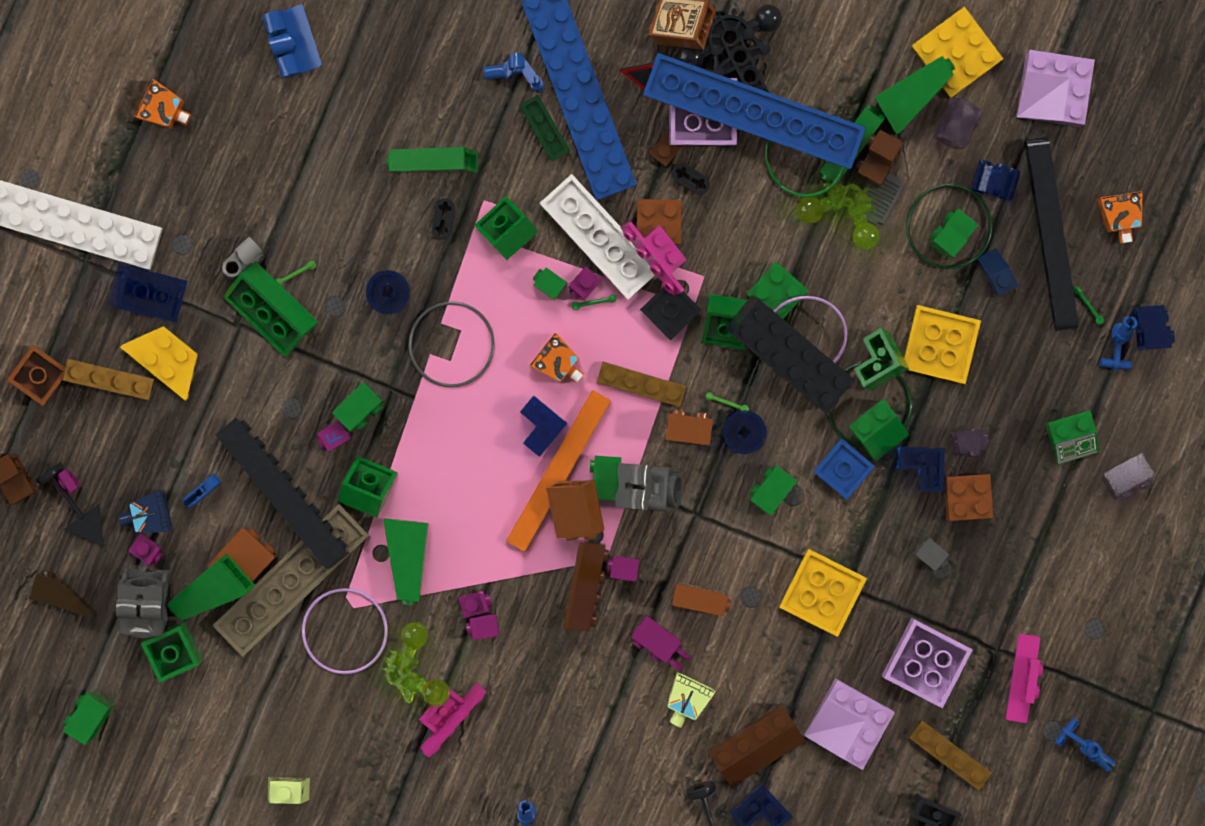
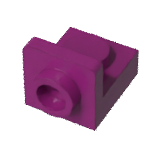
[568,266,602,301]
[52,468,82,498]
[128,533,163,566]
[458,590,492,618]

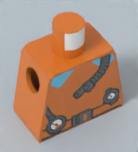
[135,79,191,129]
[1097,191,1143,244]
[530,333,584,383]

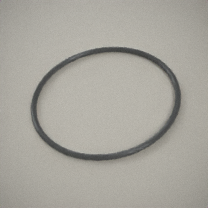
[409,301,495,387]

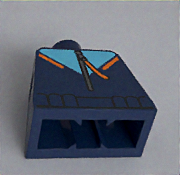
[119,490,173,533]

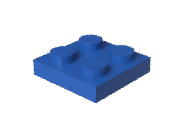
[813,438,875,500]

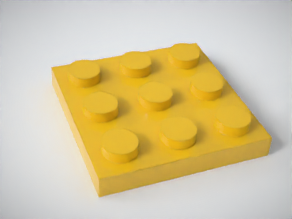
[911,6,1003,98]
[904,305,981,384]
[779,549,867,637]

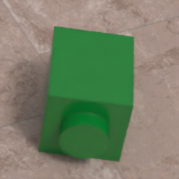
[533,267,567,301]

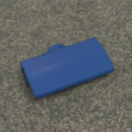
[262,4,322,79]

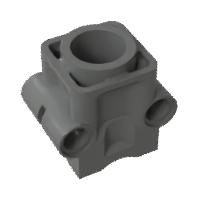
[615,463,683,512]
[116,568,170,638]

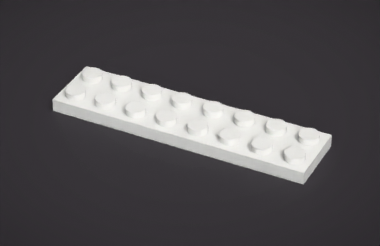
[0,180,163,270]

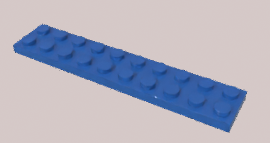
[521,0,637,201]
[643,53,866,169]

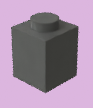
[913,537,949,571]

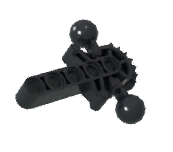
[677,4,782,92]

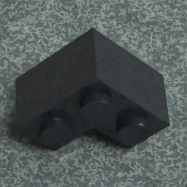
[910,794,962,826]

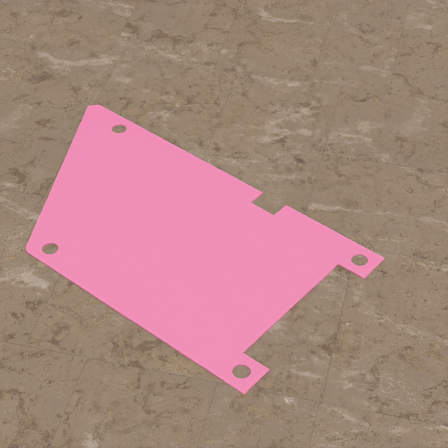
[346,200,704,608]

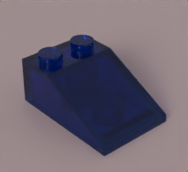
[108,262,187,323]

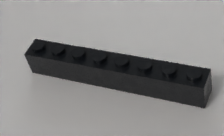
[216,418,349,570]

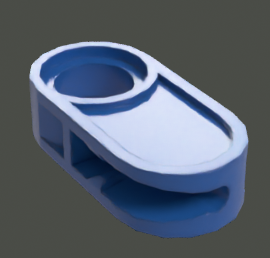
[182,474,222,509]

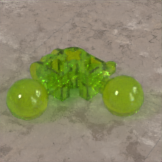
[796,181,880,250]
[380,621,450,707]

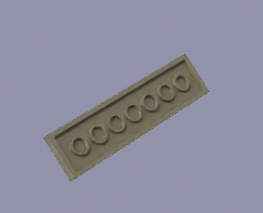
[212,504,369,657]

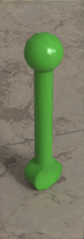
[276,261,317,286]
[705,392,749,413]

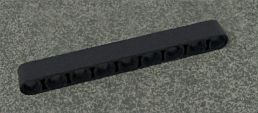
[1025,137,1078,331]

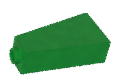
[874,56,956,135]
[819,103,886,184]
[386,147,478,173]
[384,518,429,605]
[167,553,256,621]

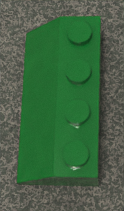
[223,261,318,358]

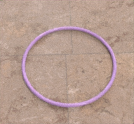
[773,296,847,363]
[302,588,388,674]

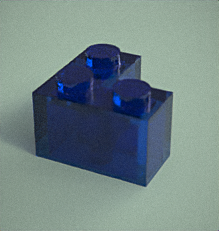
[1134,305,1175,351]
[520,395,568,457]
[897,447,945,492]
[730,781,793,826]

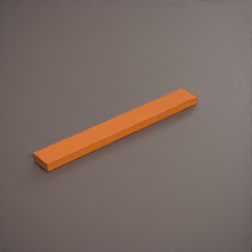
[506,390,611,552]

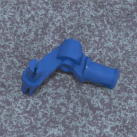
[484,53,544,93]
[1100,316,1137,370]
[1054,718,1115,772]
[517,800,537,826]

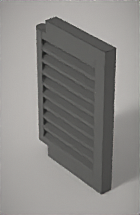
[852,173,904,225]

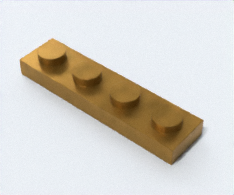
[62,359,154,400]
[597,361,686,407]
[909,720,992,790]

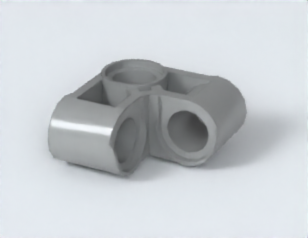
[222,237,263,279]

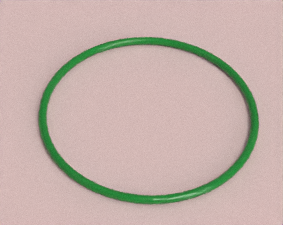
[765,140,845,197]

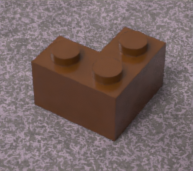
[856,130,903,189]
[0,454,38,505]

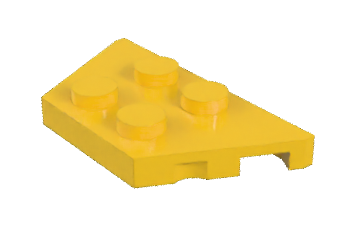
[120,326,198,401]

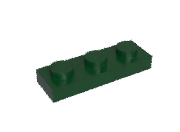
[519,94,571,162]

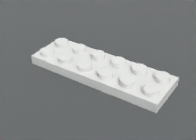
[540,174,655,300]

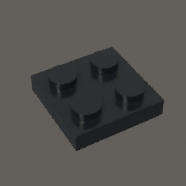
[640,286,701,341]

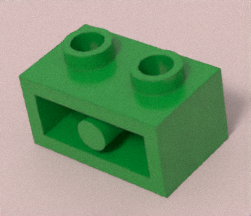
[590,455,622,501]
[749,465,797,516]

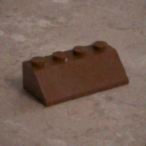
[563,539,609,631]
[708,704,805,788]

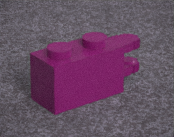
[631,615,692,671]

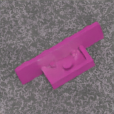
[620,222,687,295]
[1005,634,1043,723]
[419,682,486,758]

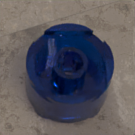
[971,159,1021,201]
[366,270,411,315]
[722,410,767,454]

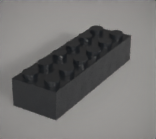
[724,295,855,414]

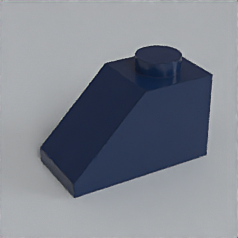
[977,249,1019,297]

